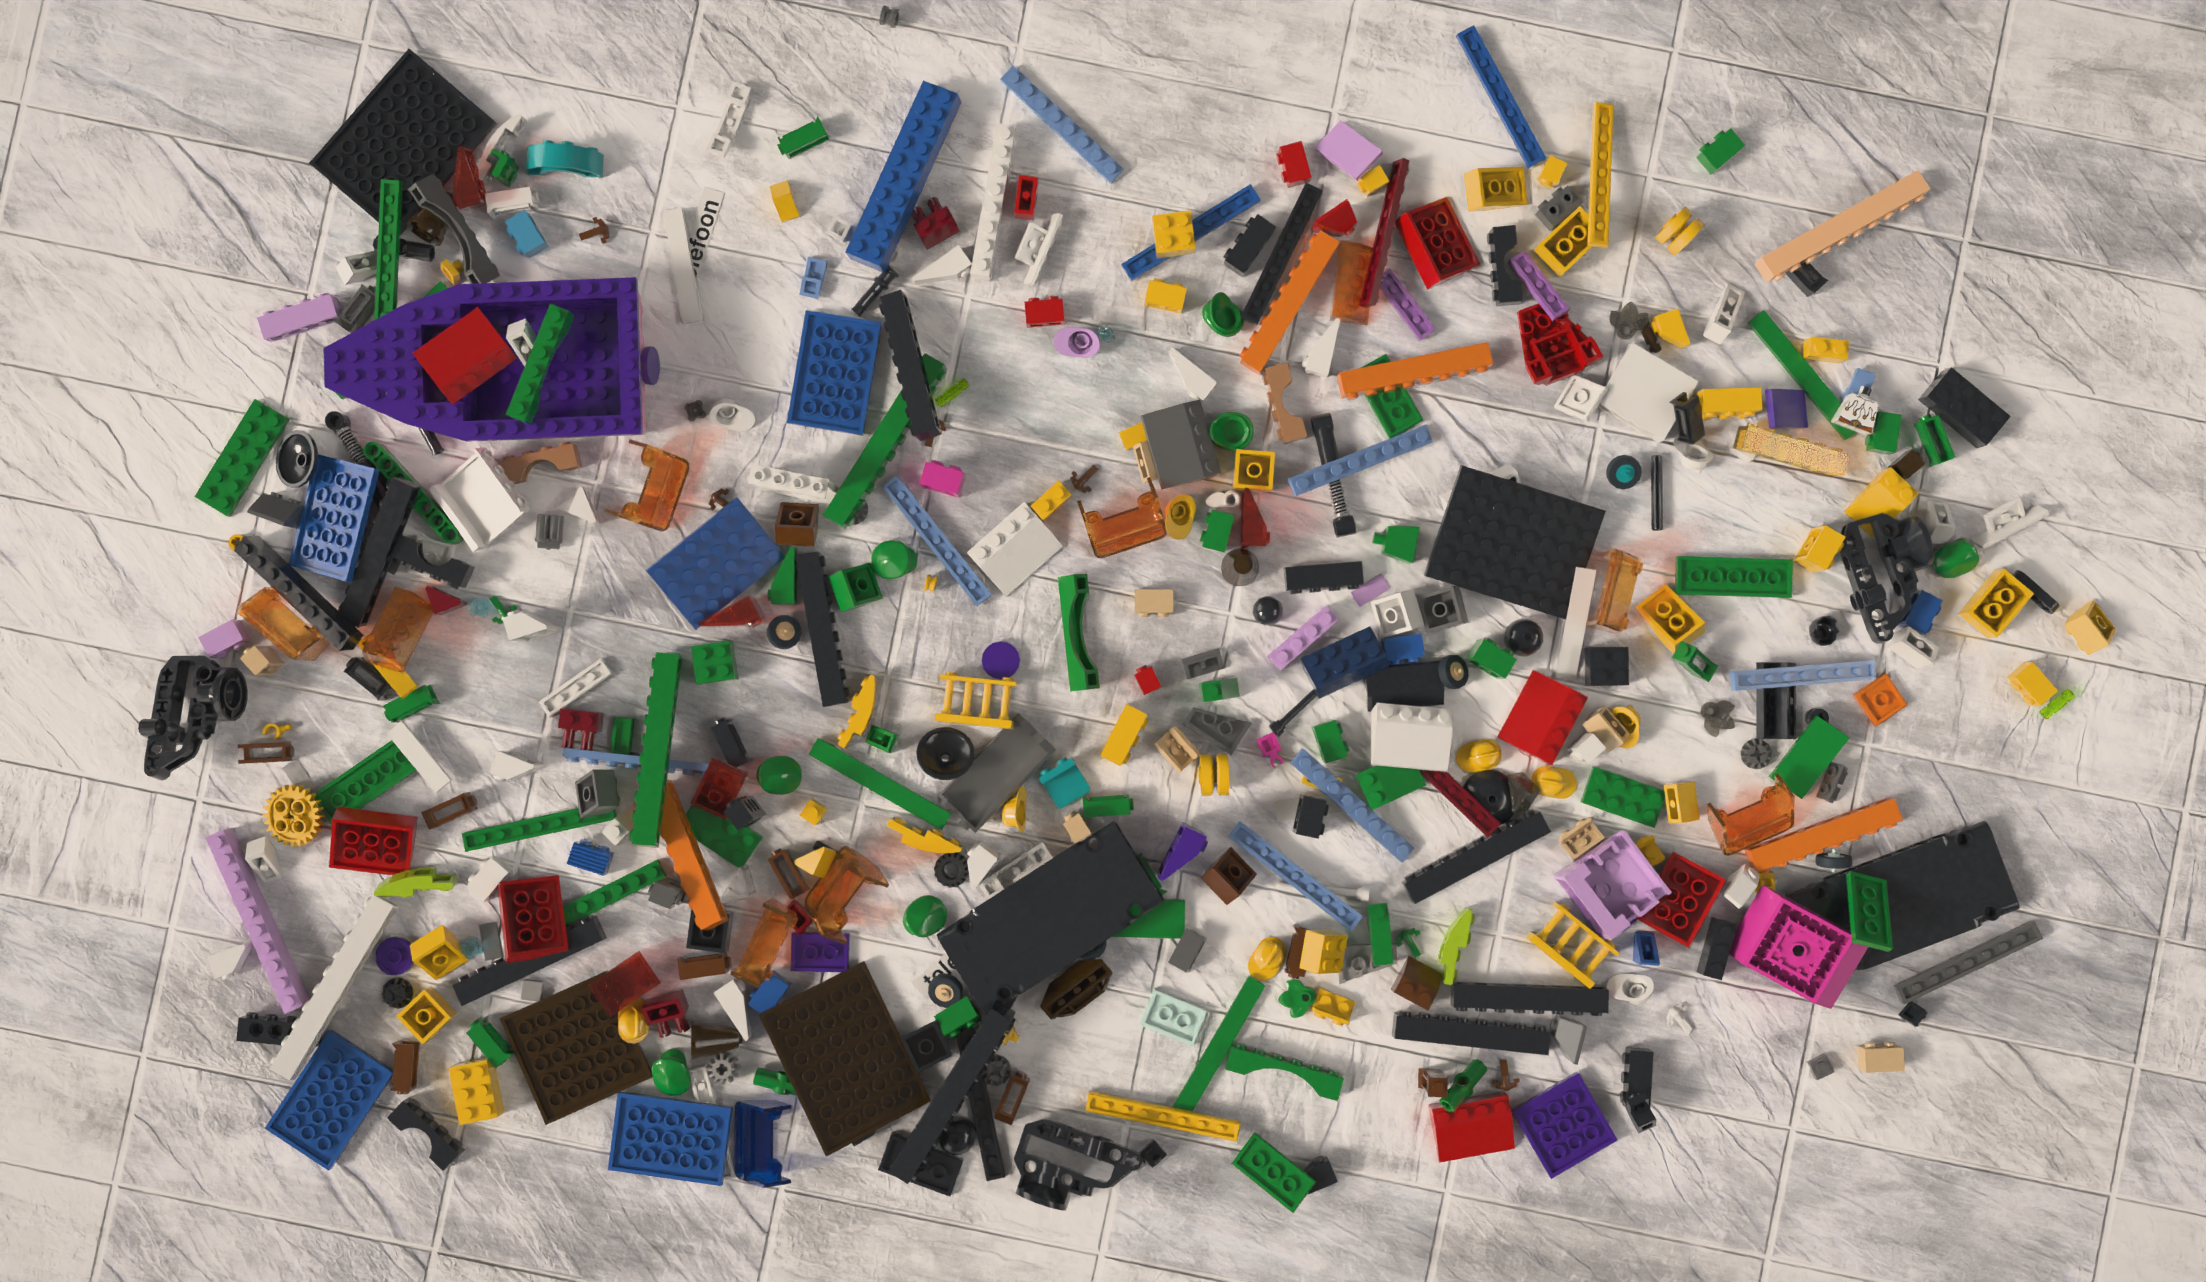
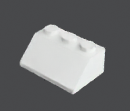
[502,610,562,642]
[967,841,1001,890]

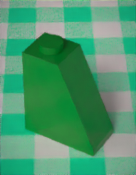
[1199,678,1240,702]

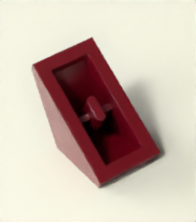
[425,586,468,615]
[782,899,817,936]

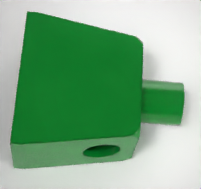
[1372,526,1420,564]

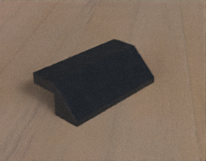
[1364,660,1445,712]
[1756,662,1796,739]

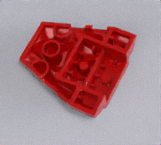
[1517,303,1603,386]

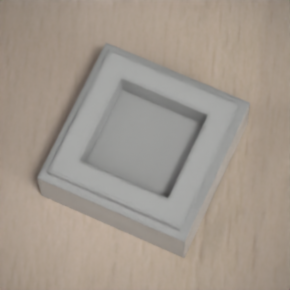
[521,979,544,1002]

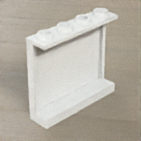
[1598,343,1698,443]
[429,447,530,552]
[748,464,838,504]

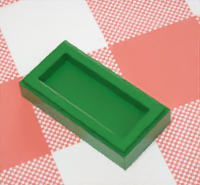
[610,717,635,755]

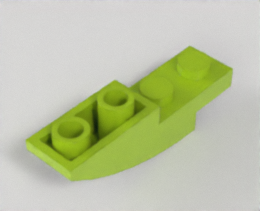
[374,867,457,898]
[1437,907,1475,985]

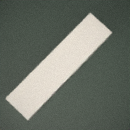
[539,658,614,718]
[387,721,452,793]

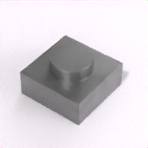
[1806,1053,1834,1080]

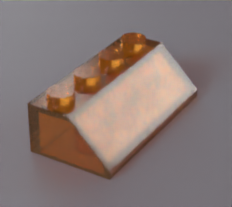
[1329,241,1373,325]
[362,587,434,673]

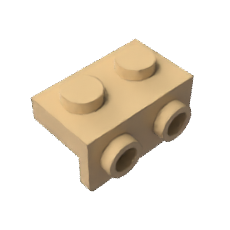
[1153,726,1200,773]
[1559,817,1605,862]

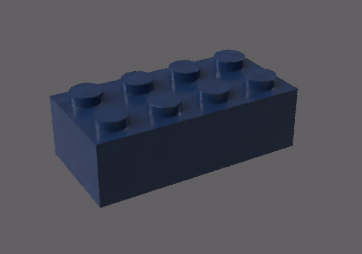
[1300,626,1389,699]

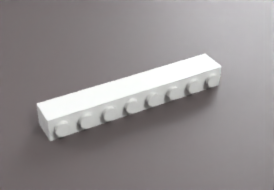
[970,123,1017,281]

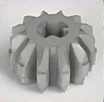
[707,1052,741,1085]

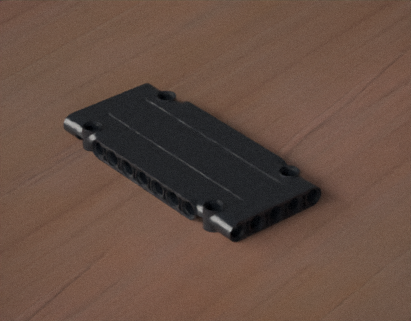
[937,821,1165,1015]
[1785,821,2020,973]

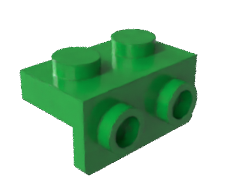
[490,149,519,187]

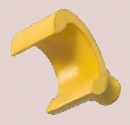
[262,723,292,740]

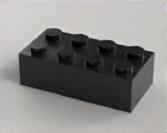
[1918,367,2011,448]

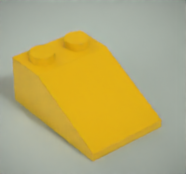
[1464,167,1528,212]
[1843,467,1919,537]
[1636,584,1705,654]

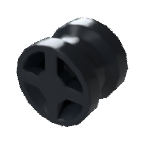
[1805,708,1829,725]

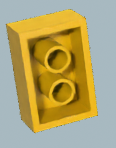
[1534,206,1593,277]
[1692,387,1762,421]
[1958,569,2034,638]
[1100,704,1149,766]
[449,1058,505,1125]

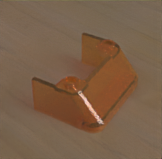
[604,439,690,532]
[1077,477,1167,558]
[1586,549,1643,634]
[236,586,330,661]
[1707,774,1795,856]
[804,846,889,945]
[730,898,798,988]

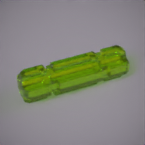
[935,378,969,407]
[2039,689,2075,719]

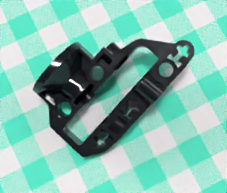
[1840,513,1934,644]
[138,656,248,781]
[1014,1120,1145,1211]

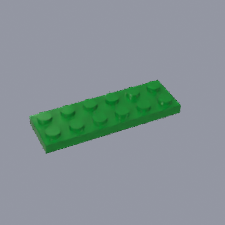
[194,399,290,517]
[1675,556,1793,598]
[314,740,417,825]

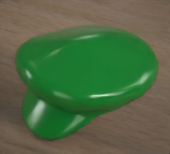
[1202,292,1244,337]
[1210,412,1254,451]
[1932,538,1979,578]
[871,540,917,579]
[756,756,802,795]
[903,895,947,938]
[652,1049,691,1096]

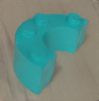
[525,140,604,178]

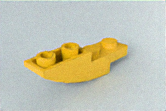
[358,631,418,699]
[837,674,877,748]
[887,817,963,853]

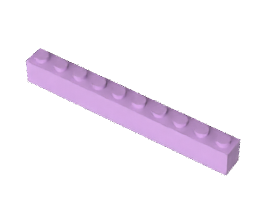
[205,828,310,1014]

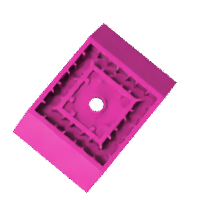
[1729,884,1868,1009]

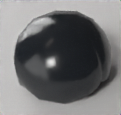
[1252,596,1283,625]
[1809,616,1839,646]

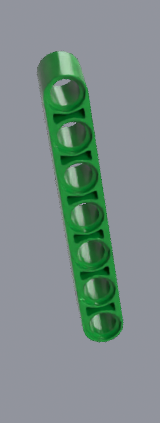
[364,441,464,544]

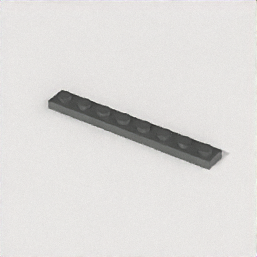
[1893,921,2043,1004]

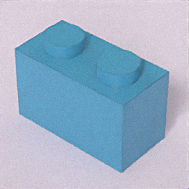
[505,210,549,258]

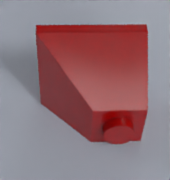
[1311,199,1358,237]

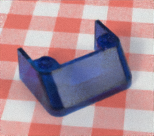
[734,1100,791,1188]

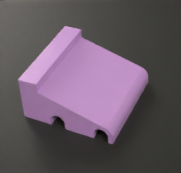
[1553,830,1672,940]

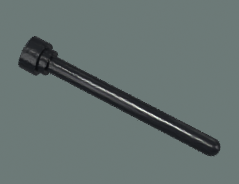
[1268,689,1317,737]

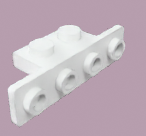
[1015,213,1063,285]
[1971,498,2050,549]

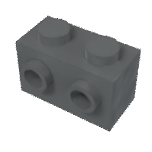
[1535,185,1583,231]

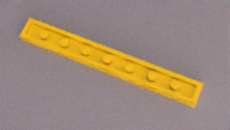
[1587,102,1614,248]
[1085,1091,1241,1142]

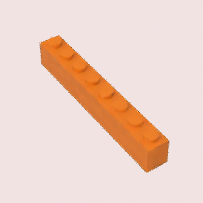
[1239,230,1340,375]
[1337,342,1493,400]
[660,779,729,930]
[1744,797,1903,874]

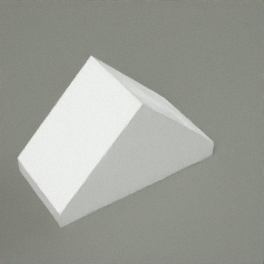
[568,486,601,525]

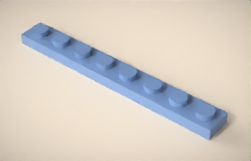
[1000,65,1124,184]
[1288,425,1433,497]
[882,475,992,606]
[1730,660,1876,691]
[562,748,720,778]
[1290,748,1415,863]
[1228,821,1363,932]

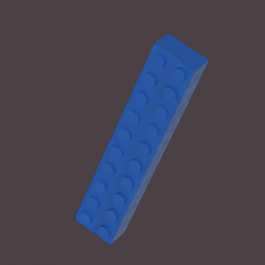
[845,80,962,273]

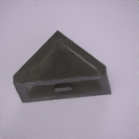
[1508,772,1540,813]

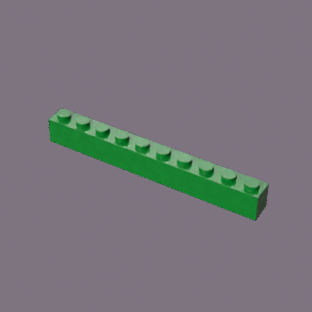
[823,353,947,530]
[629,652,682,848]

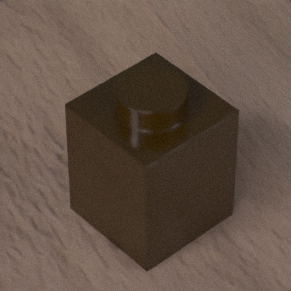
[1888,449,1925,480]

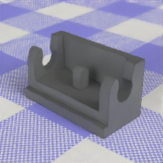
[1181,648,1224,679]
[1168,928,1207,973]

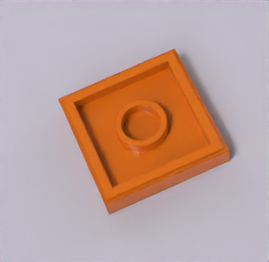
[1852,673,1908,726]

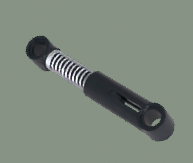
[325,411,387,511]
[1311,413,1356,538]

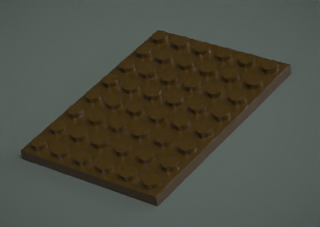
[758,961,931,1157]

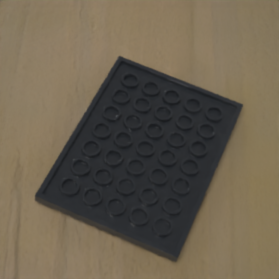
[309,49,497,236]
[1424,465,1606,620]

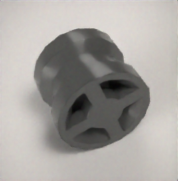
[879,5,899,28]

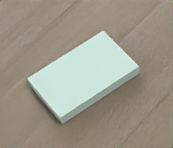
[1140,988,1208,1046]

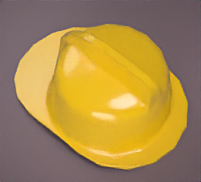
[1165,494,1196,540]
[1611,705,1641,748]
[1456,739,1502,773]
[1531,766,1577,799]
[1002,786,1027,833]
[1248,937,1287,981]
[618,996,649,1044]

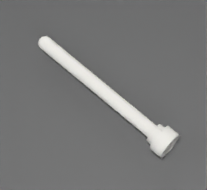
[1276,882,1369,902]

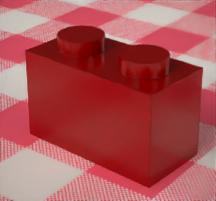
[1276,141,1312,188]
[1014,175,1039,220]
[1024,296,1065,328]

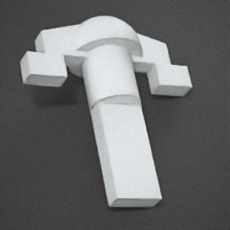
[1666,1004,1693,1034]

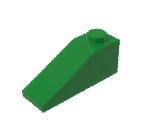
[768,547,797,605]
[1365,903,1393,966]

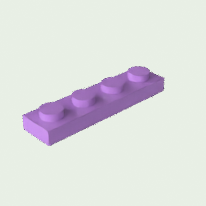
[1508,251,1570,321]
[1379,269,1436,342]

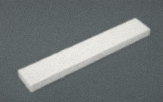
[663,208,703,324]
[689,1064,737,1181]

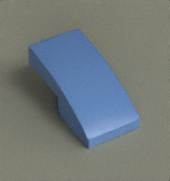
[799,257,828,299]
[1841,368,1876,403]

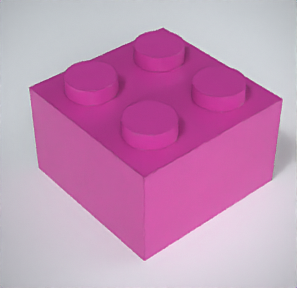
[920,460,966,498]

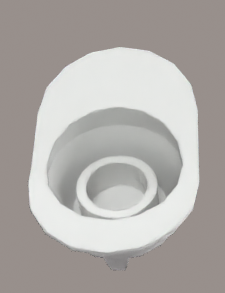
[709,398,755,431]
[1673,436,1714,474]
[1607,974,1654,1005]

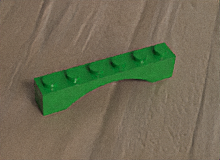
[506,304,575,425]
[1058,574,1100,692]
[1225,1043,1344,1101]

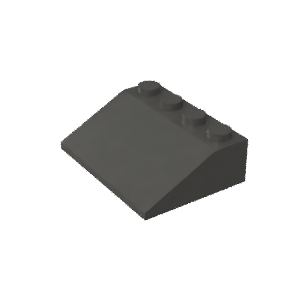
[1141,400,1221,490]

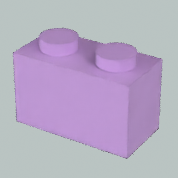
[198,619,251,660]

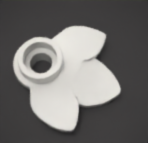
[1205,490,1241,525]

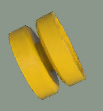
[1655,206,1705,256]
[1198,754,1229,796]

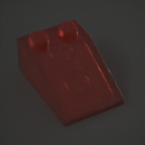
[452,146,486,211]
[1240,487,1270,549]
[697,596,766,628]
[690,757,748,820]

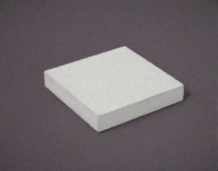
[1554,375,1607,422]
[406,535,456,582]

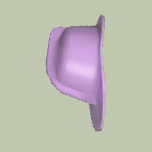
[1053,327,1100,358]

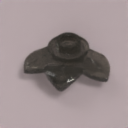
[1609,302,1649,340]
[1700,700,1735,737]

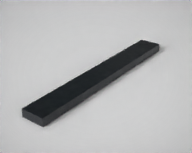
[1240,183,1323,326]
[957,1028,1006,1181]

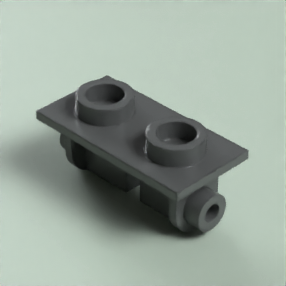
[1816,762,1848,804]

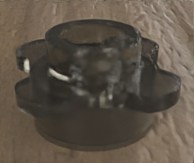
[684,400,706,422]

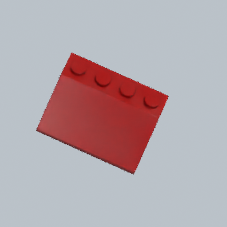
[1395,197,1481,290]
[412,307,517,405]
[1497,670,1588,765]
[329,806,418,876]
[1636,852,1727,949]
[497,875,569,963]
[1428,1091,1515,1163]

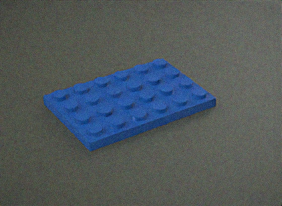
[787,310,882,436]
[289,454,380,582]
[645,497,785,630]
[265,1029,393,1171]
[608,1092,733,1186]

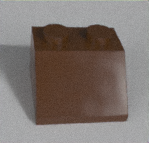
[775,502,819,546]
[1200,847,1257,905]
[1391,955,1443,1011]

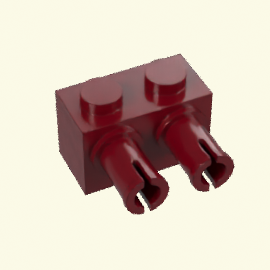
[911,197,960,250]
[558,709,604,751]
[642,989,690,1038]

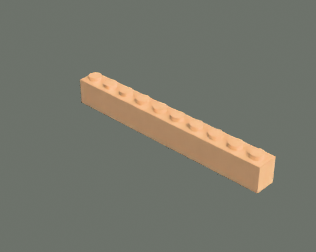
[1755,170,1930,283]

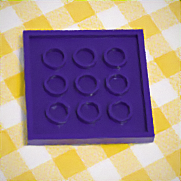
[1511,1072,1617,1179]

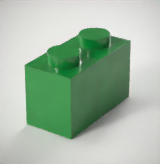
[1696,128,1745,175]
[1865,411,1902,455]
[1200,508,1235,553]
[1312,720,1349,764]
[934,996,982,1039]

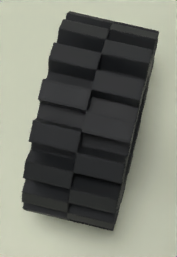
[934,852,969,888]

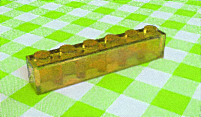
[1733,423,1850,477]

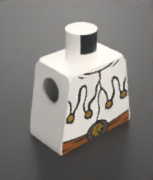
[1831,386,1878,435]

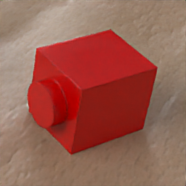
[1134,665,1161,695]

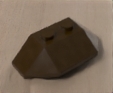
[1040,959,1113,1020]

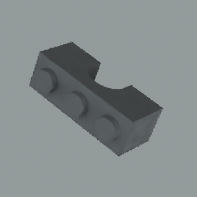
[648,877,686,909]

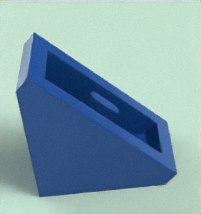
[1633,932,1660,966]

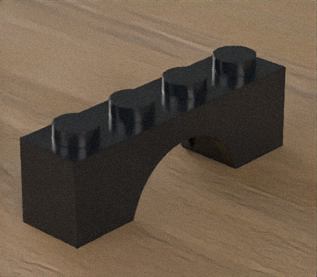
[1487,225,1523,307]
[390,534,475,589]
[387,1097,465,1171]

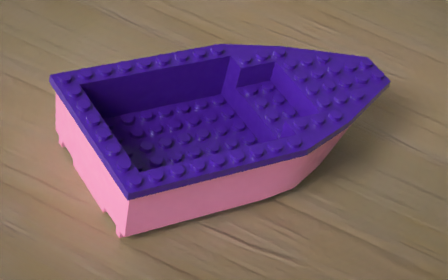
[323,277,647,442]

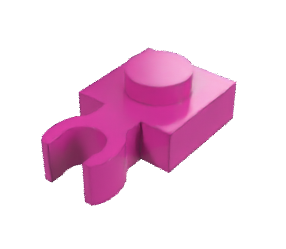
[1256,732,1283,768]

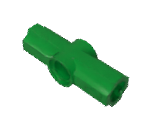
[1440,1059,1487,1112]
[753,1067,797,1096]

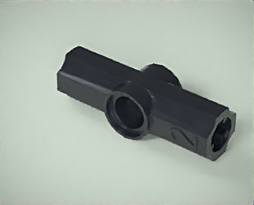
[373,235,435,262]

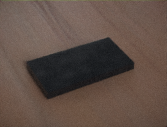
[878,1133,964,1197]

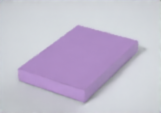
[1315,120,1383,181]

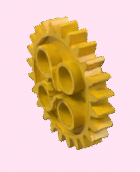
[263,784,325,847]

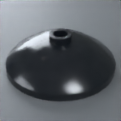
[276,430,318,488]
[916,727,974,780]
[1463,770,1518,825]

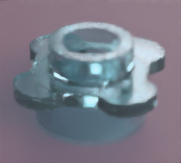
[1097,325,1116,342]
[469,598,490,618]
[460,936,483,959]

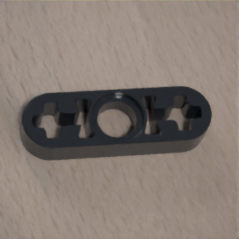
[2012,570,2060,614]

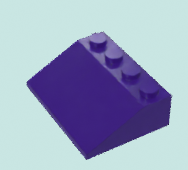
[1157,822,1208,881]

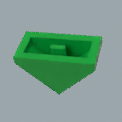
[865,725,900,753]

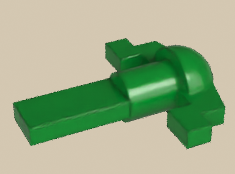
[489,596,517,624]
[1395,928,1421,958]

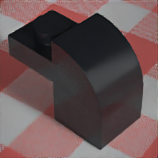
[1623,1092,1656,1134]

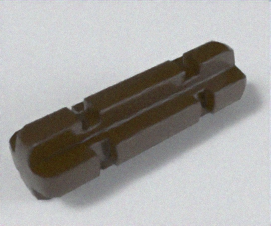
[1637,318,1662,353]

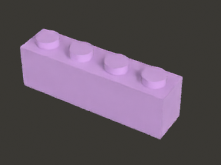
[257,293,342,343]
[1266,605,1339,671]

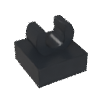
[1898,1001,1928,1027]
[1140,1139,1167,1168]

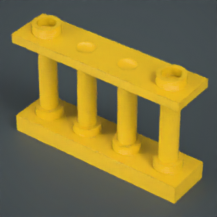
[935,672,1019,729]
[1526,902,1619,989]

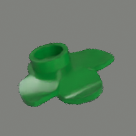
[1278,979,1316,1018]

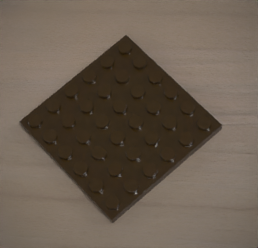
[500,970,652,1125]

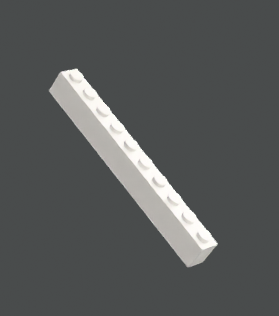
[269,895,399,1080]

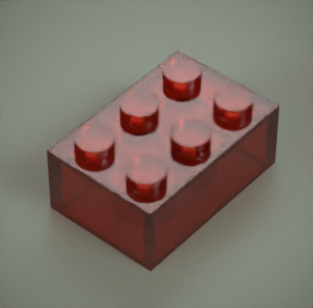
[588,951,661,1017]

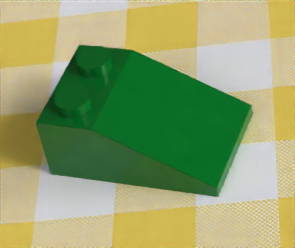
[1356,765,1426,810]

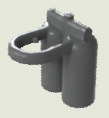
[535,515,564,550]

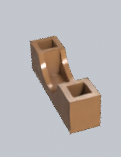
[1262,363,1307,444]
[498,441,582,484]

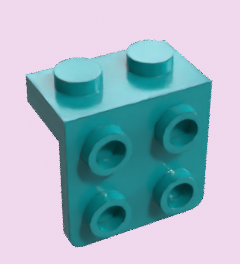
[1039,757,1090,809]

